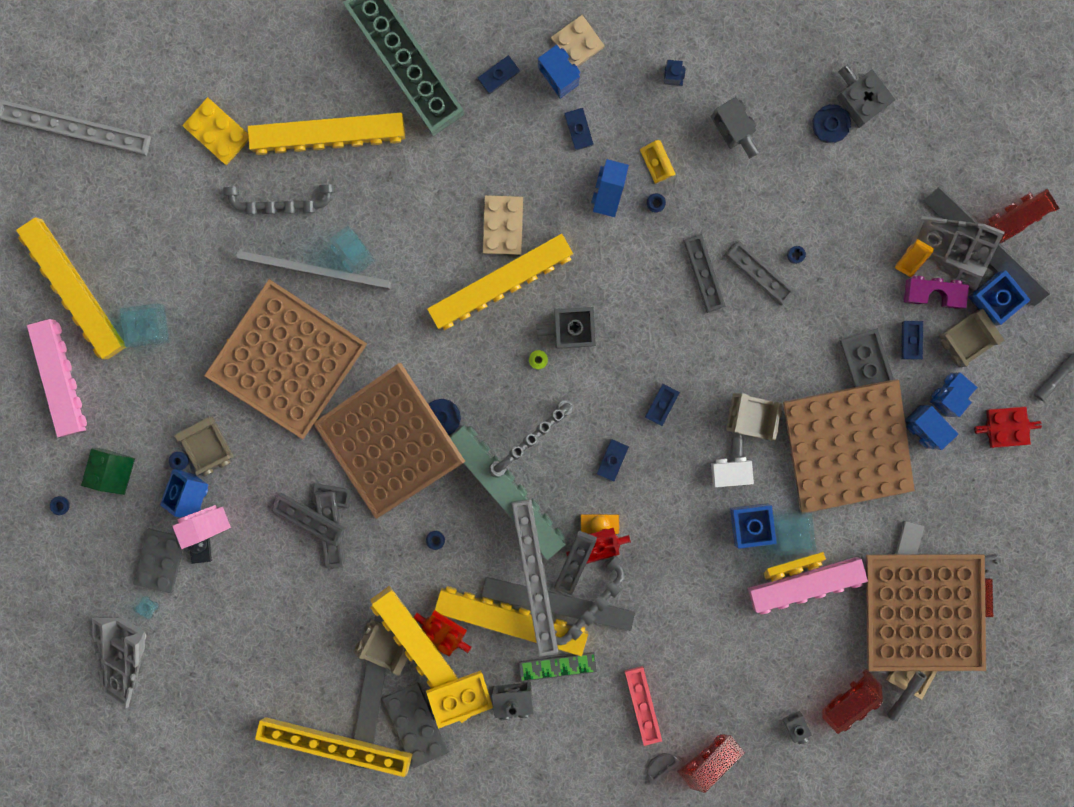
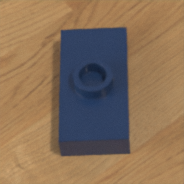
[478,55,520,94]
[564,108,594,151]
[901,321,923,360]
[645,383,680,426]
[596,439,629,481]

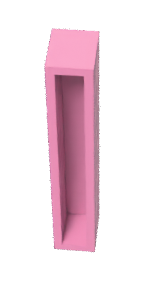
[27,319,87,437]
[172,505,231,549]
[748,557,868,614]

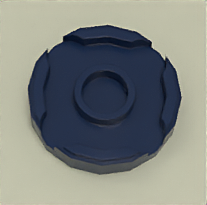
[812,104,851,143]
[428,399,461,435]

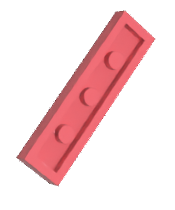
[625,666,662,746]

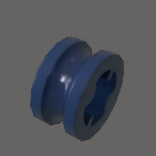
[787,246,806,264]

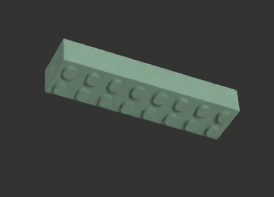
[343,0,465,136]
[450,425,565,560]

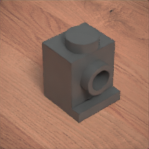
[783,711,812,744]

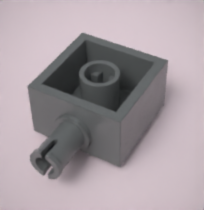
[836,64,896,128]
[711,97,760,159]
[536,307,596,349]
[492,682,534,720]

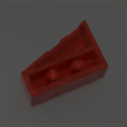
[986,189,1060,243]
[822,669,883,734]
[677,734,745,793]

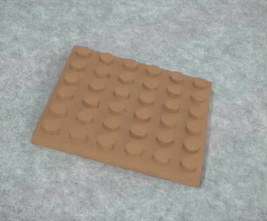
[204,279,367,439]
[314,363,466,519]
[783,379,915,513]
[866,554,986,671]

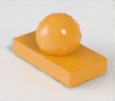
[895,239,934,277]
[581,514,619,534]

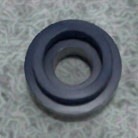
[646,193,666,213]
[169,451,188,470]
[50,496,70,515]
[426,531,445,550]

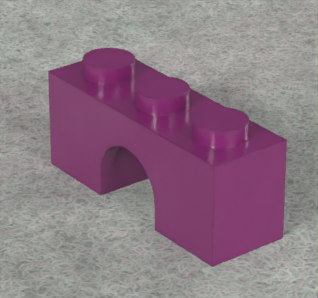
[904,275,969,309]

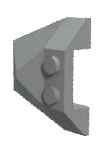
[910,216,1004,290]
[92,617,146,708]

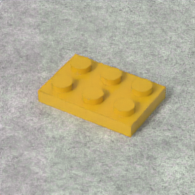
[182,97,249,165]
[764,552,826,582]
[426,670,493,729]

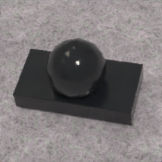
[188,538,212,564]

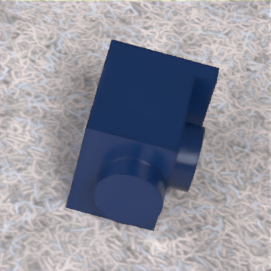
[663,60,686,86]

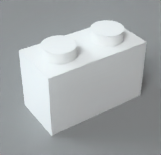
[711,457,754,487]

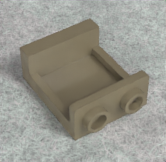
[939,309,1005,367]
[726,393,783,441]
[174,417,234,477]
[354,619,408,676]

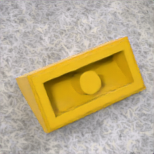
[640,140,676,184]

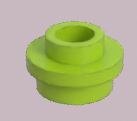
[529,350,548,369]

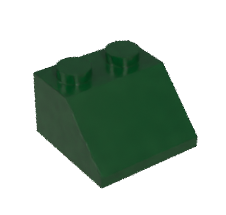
[81,448,135,495]

